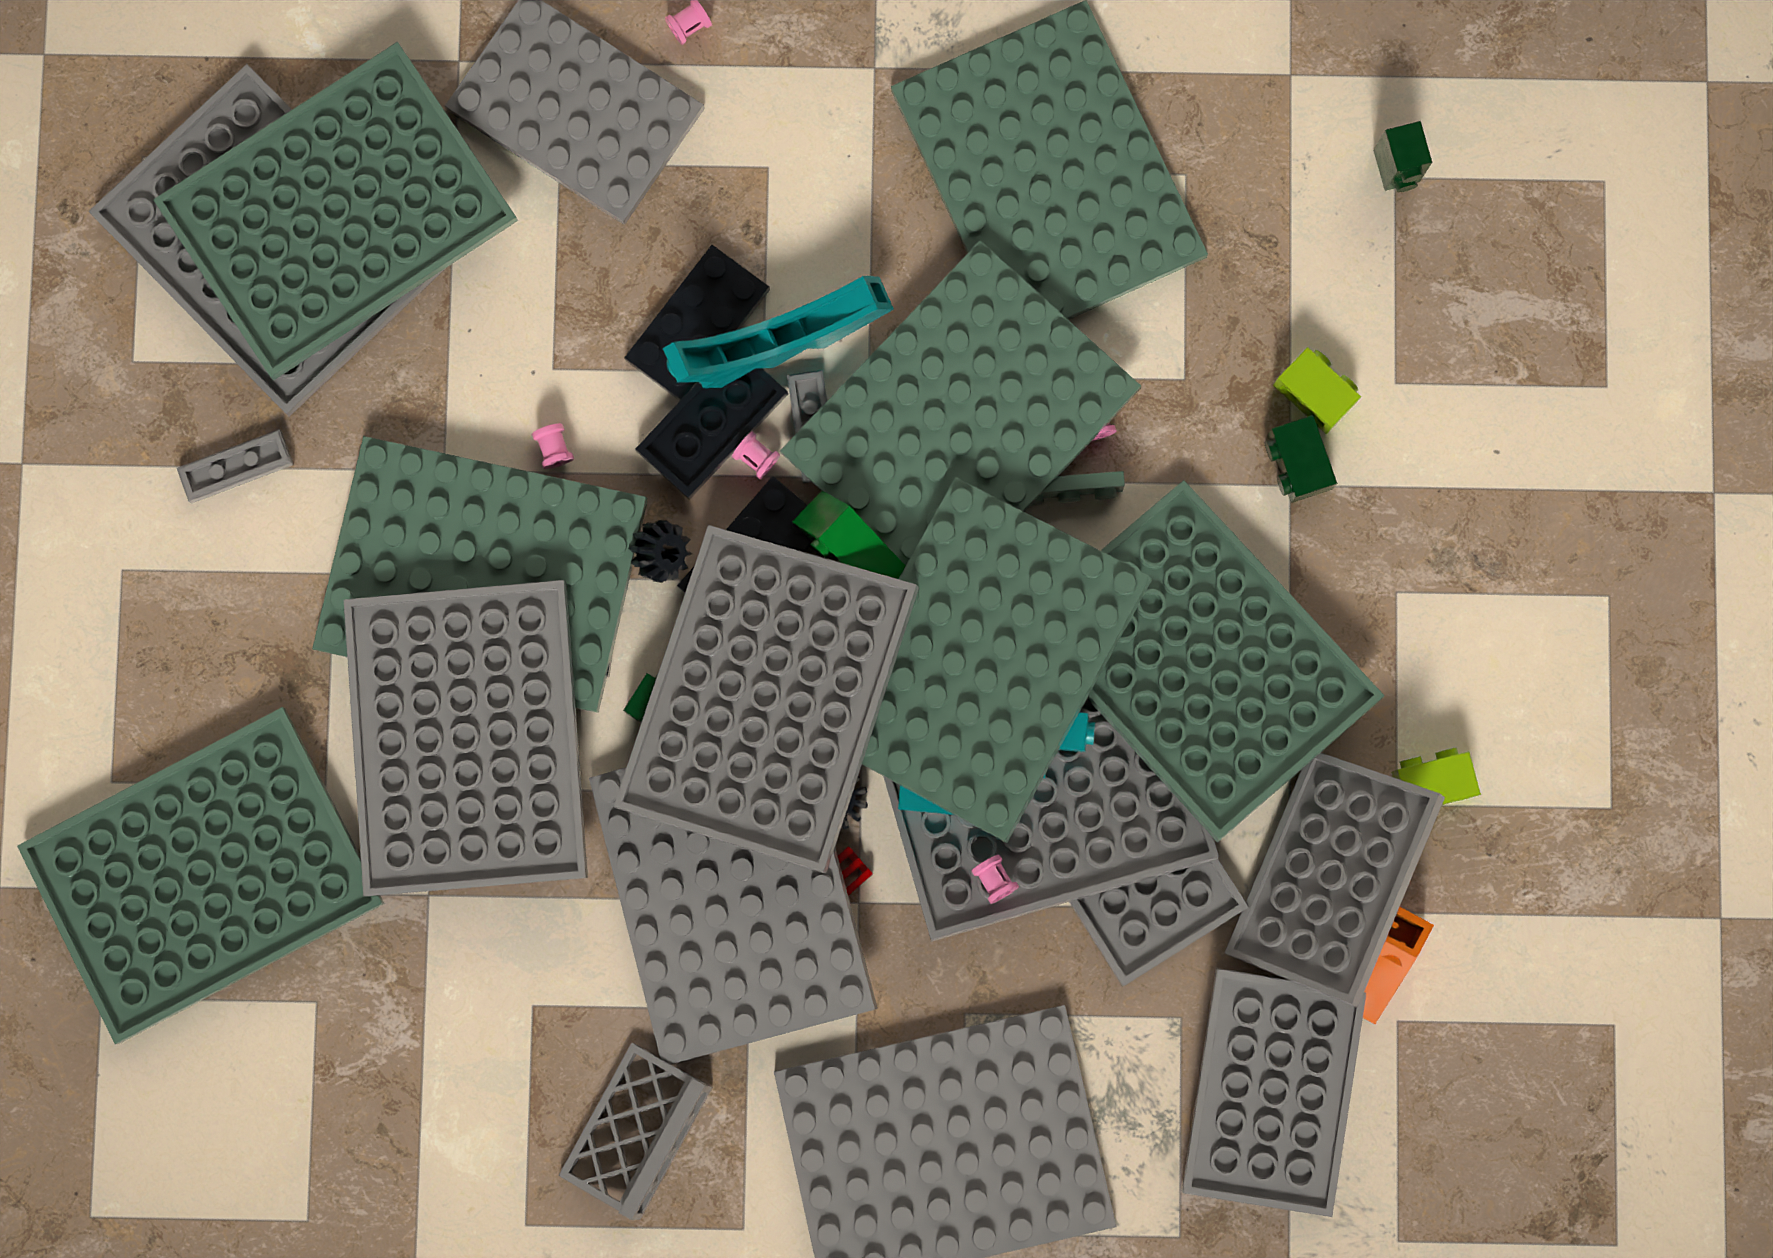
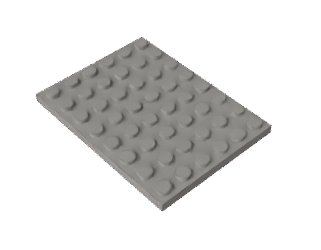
[88,64,446,417]
[613,525,919,873]
[344,580,588,897]
[883,699,1219,942]
[589,767,878,1064]
[774,1005,1117,1258]

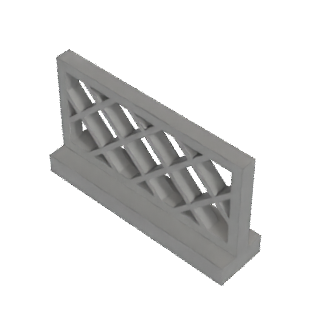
[559,1043,713,1220]

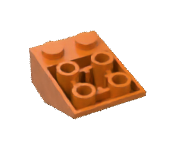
[1363,907,1434,1024]

